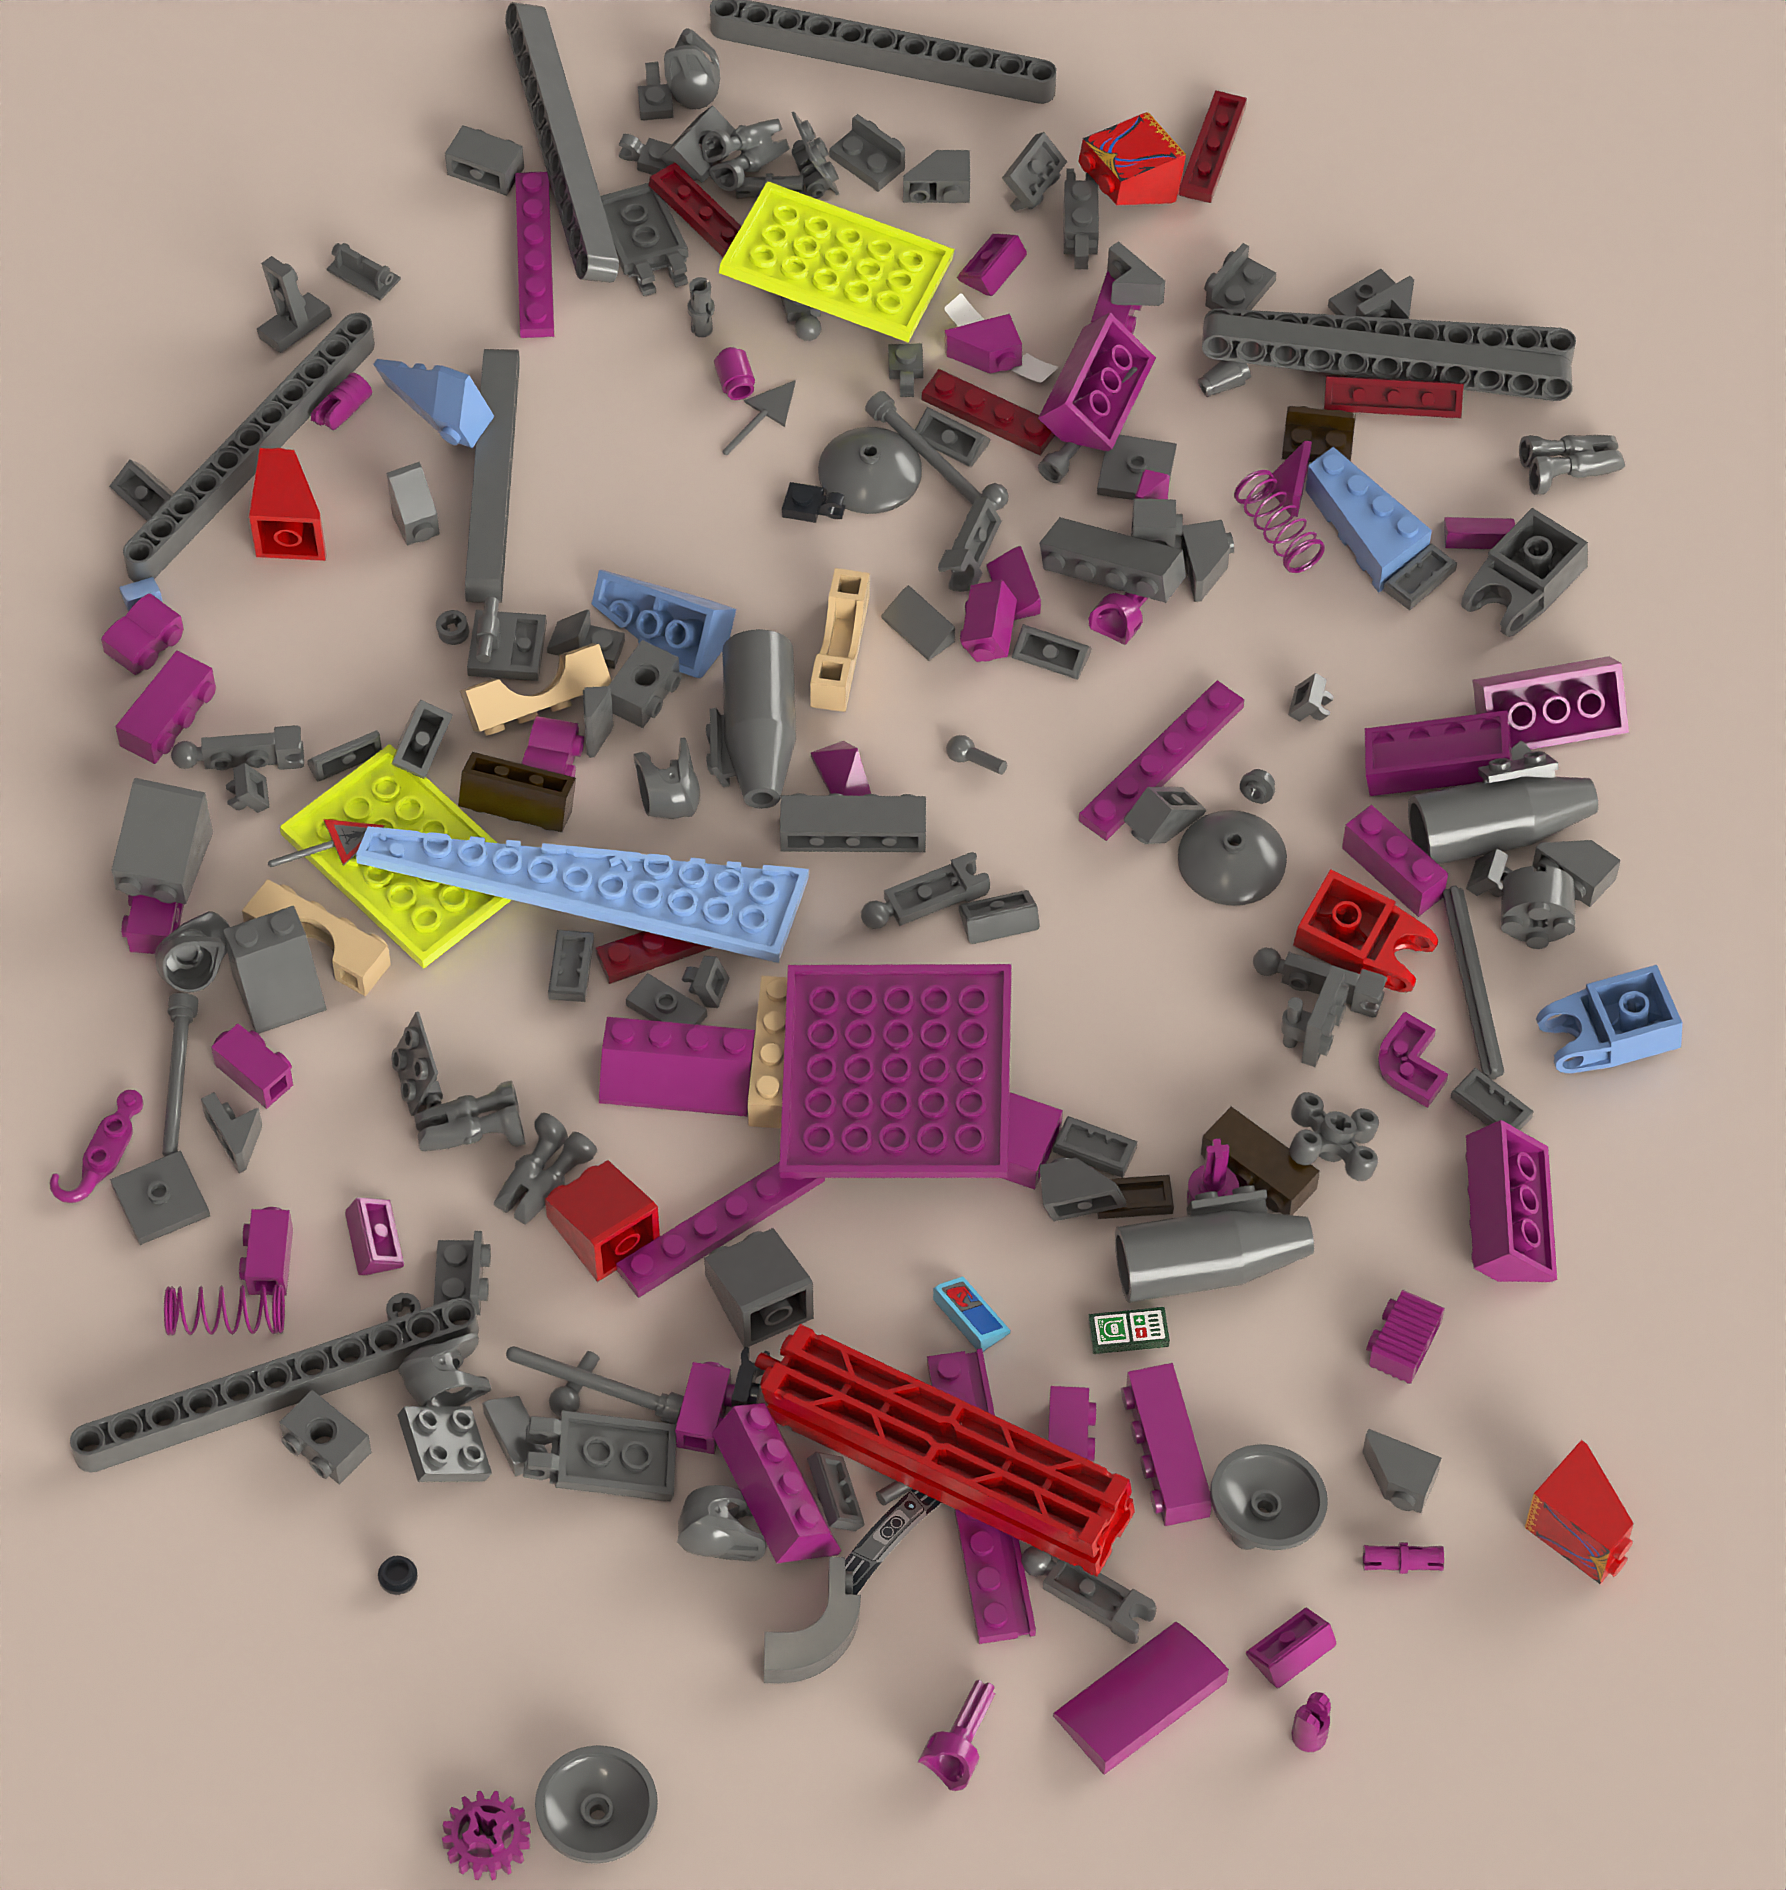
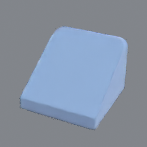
[119,577,163,611]

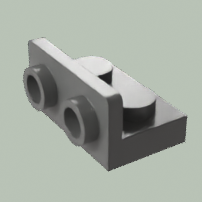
[829,114,905,192]
[1002,132,1067,211]
[1204,243,1276,310]
[433,1231,491,1315]

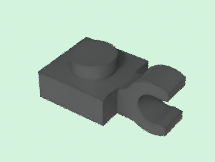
[638,62,674,120]
[619,134,672,175]
[888,343,923,397]

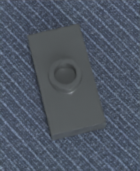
[1328,269,1396,316]
[1384,543,1457,610]
[548,930,594,1002]
[626,973,707,1025]
[1451,1068,1534,1130]
[1053,1116,1138,1178]
[807,1452,865,1532]

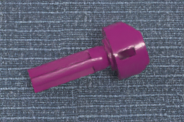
[1088,592,1148,645]
[1187,1139,1239,1205]
[918,1680,996,1791]

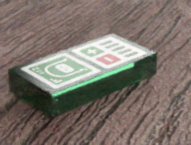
[1088,1307,1170,1354]

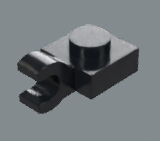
[782,482,845,523]
[731,1347,770,1408]

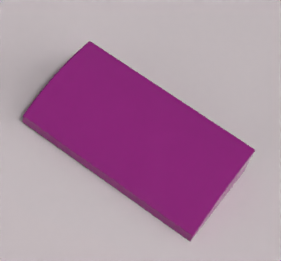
[1364,710,1512,796]
[1053,1622,1229,1775]

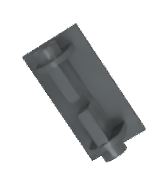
[327,243,401,301]

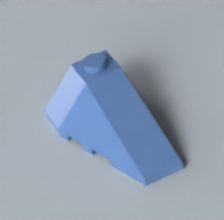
[373,359,494,448]
[591,570,736,678]

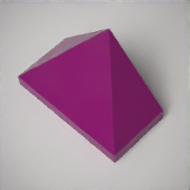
[1264,441,1312,517]
[811,741,871,796]

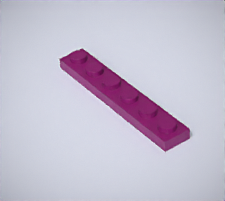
[515,172,555,338]
[1079,680,1245,841]
[616,1162,825,1298]

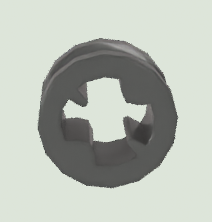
[436,610,470,645]
[386,1293,421,1321]

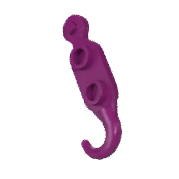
[49,1090,144,1203]

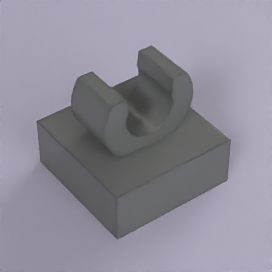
[1288,673,1334,722]
[226,763,269,813]
[1466,848,1512,897]
[682,956,730,1008]

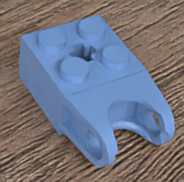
[1536,965,1683,1073]

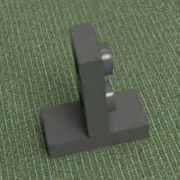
[257,256,332,353]

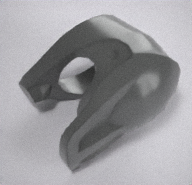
[664,28,720,109]
[633,738,700,819]
[155,911,230,993]
[399,1333,491,1406]
[677,1485,766,1561]

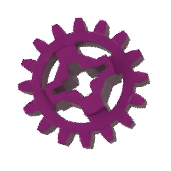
[442,1791,531,1880]

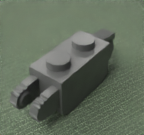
[1063,168,1099,269]

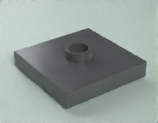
[1097,435,1177,500]
[110,1150,210,1245]

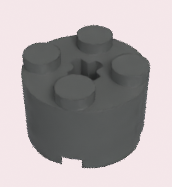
[1501,866,1575,949]

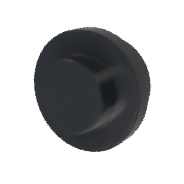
[378,1555,418,1595]

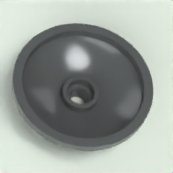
[818,427,922,514]
[1178,810,1287,906]
[1210,1444,1328,1550]
[535,1745,658,1863]

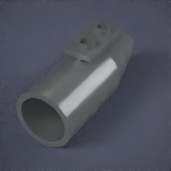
[706,629,796,809]
[1408,751,1598,864]
[1115,1186,1314,1303]

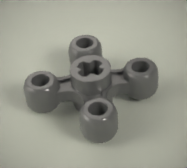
[1289,1092,1379,1182]

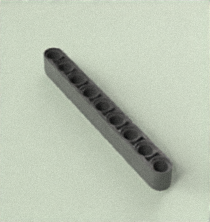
[465,349,520,603]

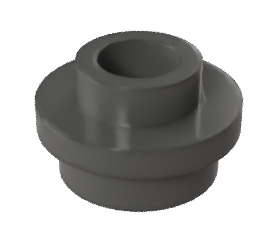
[1240,769,1275,804]

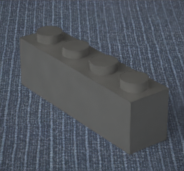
[1039,517,1186,603]
[780,793,926,852]

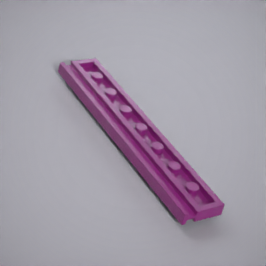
[927,1349,1036,1644]

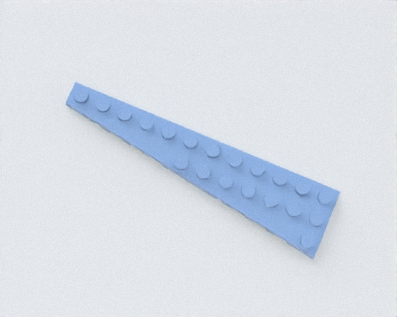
[356,826,809,963]

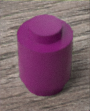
[714,347,755,400]

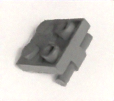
[467,597,547,681]
[1281,965,1349,1067]

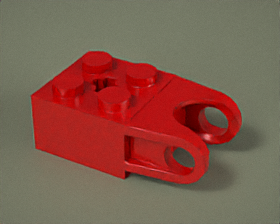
[1293,869,1438,993]

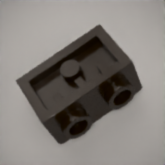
[1281,406,1356,463]

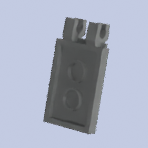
[600,183,688,296]
[523,1410,677,1502]

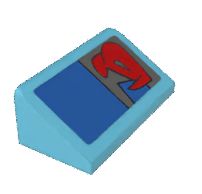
[933,1277,1011,1352]

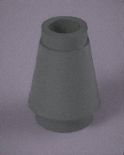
[1198,360,1251,397]

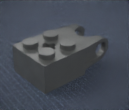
[1461,508,1588,637]

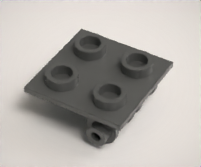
[791,111,839,198]
[391,1012,443,1116]

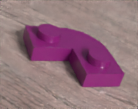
[1378,1011,1448,1108]

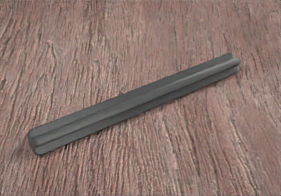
[1442,886,1504,1080]

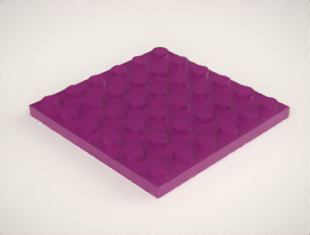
[779,964,1012,1178]

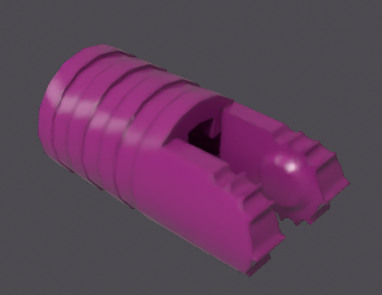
[310,372,372,430]
[1291,1692,1331,1752]

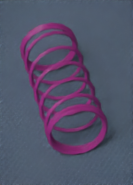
[1234,470,1325,573]
[164,1285,285,1335]

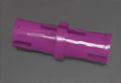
[1363,1542,1444,1574]

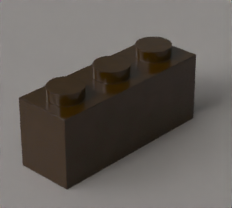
[458,752,576,832]
[1201,1106,1320,1215]

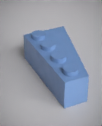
[1305,447,1432,593]

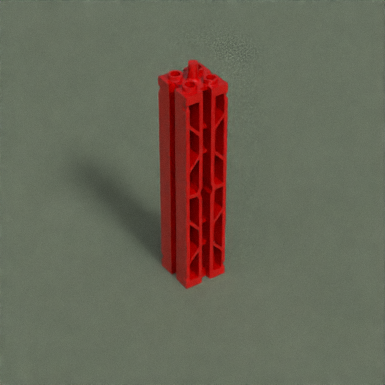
[755,1324,1135,1577]

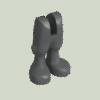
[702,118,790,191]
[1519,435,1625,495]
[414,1081,526,1151]
[493,1112,597,1225]

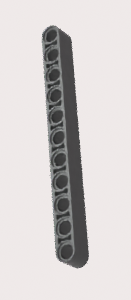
[710,0,1057,104]
[505,2,619,283]
[1204,308,1576,365]
[123,313,375,582]
[1202,314,1572,401]
[70,1298,479,1473]

